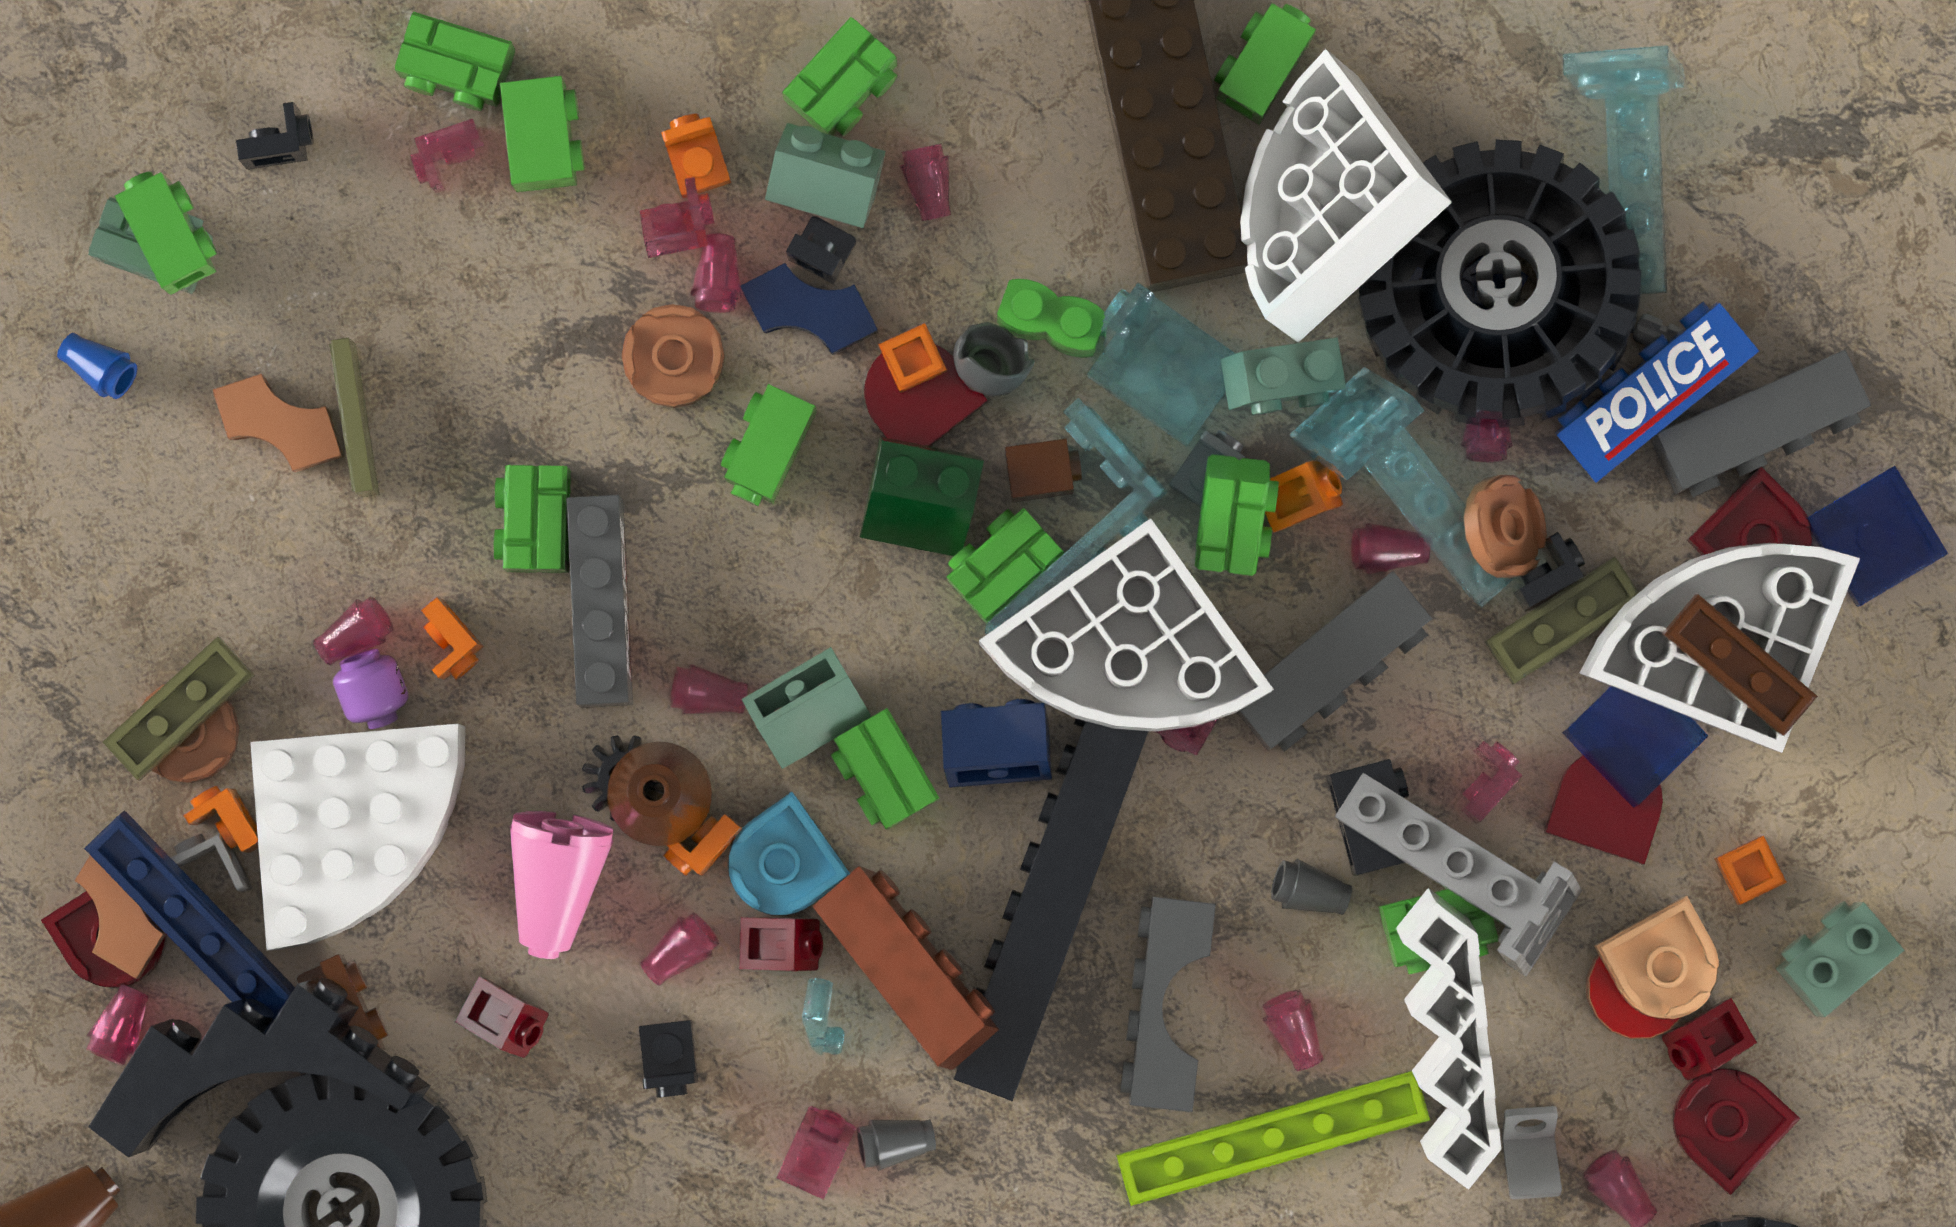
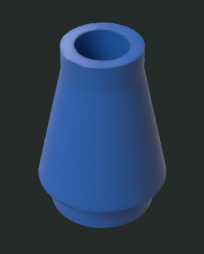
[57,333,137,399]

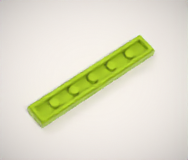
[1116,1070,1430,1206]

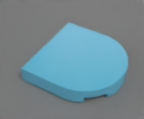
[728,792,850,915]

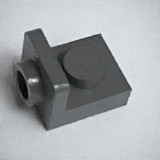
[1169,430,1247,507]

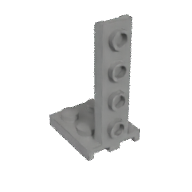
[1335,773,1582,977]

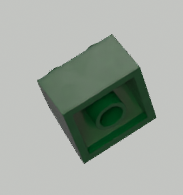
[859,436,984,556]

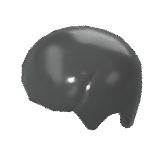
[953,322,1035,397]

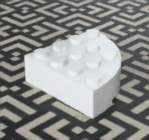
[1240,49,1452,342]
[979,518,1274,732]
[1580,543,1860,753]
[250,724,465,950]

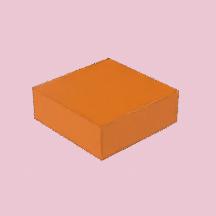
[878,323,947,393]
[1714,836,1787,905]

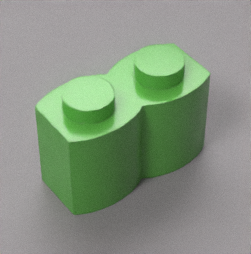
[997,279,1107,358]

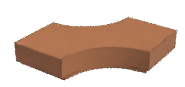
[213,374,344,472]
[75,855,166,979]

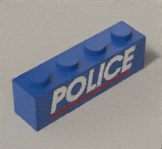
[1555,301,1759,483]

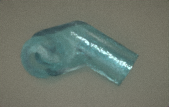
[802,978,845,1056]

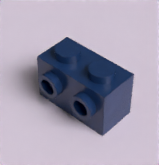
[941,699,1052,788]

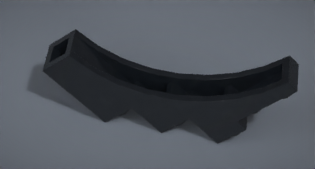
[88,977,431,1158]

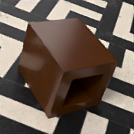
[1005,438,1082,503]

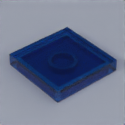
[1807,466,1949,607]
[1562,686,1708,808]

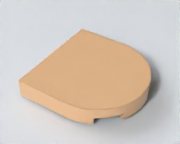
[1594,896,1719,1019]

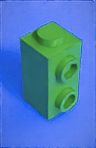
[1214,3,1316,125]
[115,172,217,295]
[721,384,817,506]

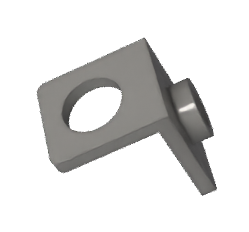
[171,834,252,892]
[1501,1106,1562,1200]

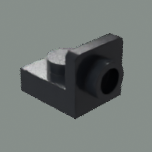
[236,102,314,170]
[786,216,856,285]
[1514,532,1585,610]
[639,1020,698,1098]

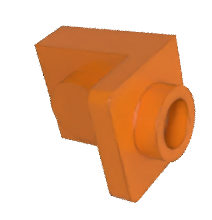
[661,114,731,198]
[1265,458,1343,533]
[421,597,484,680]
[183,786,259,853]
[663,814,742,876]

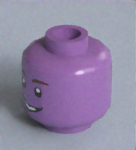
[333,649,409,729]

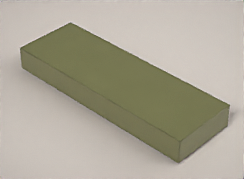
[329,337,380,497]
[1484,557,1639,685]
[103,636,255,781]

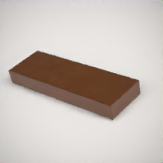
[1662,594,1818,736]

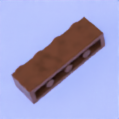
[812,866,999,1070]

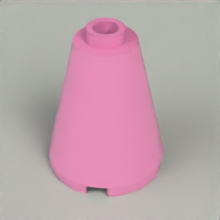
[510,811,613,959]

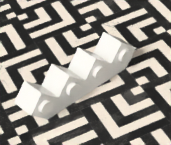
[1396,888,1501,1190]

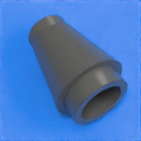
[1271,859,1352,915]
[857,1119,936,1171]

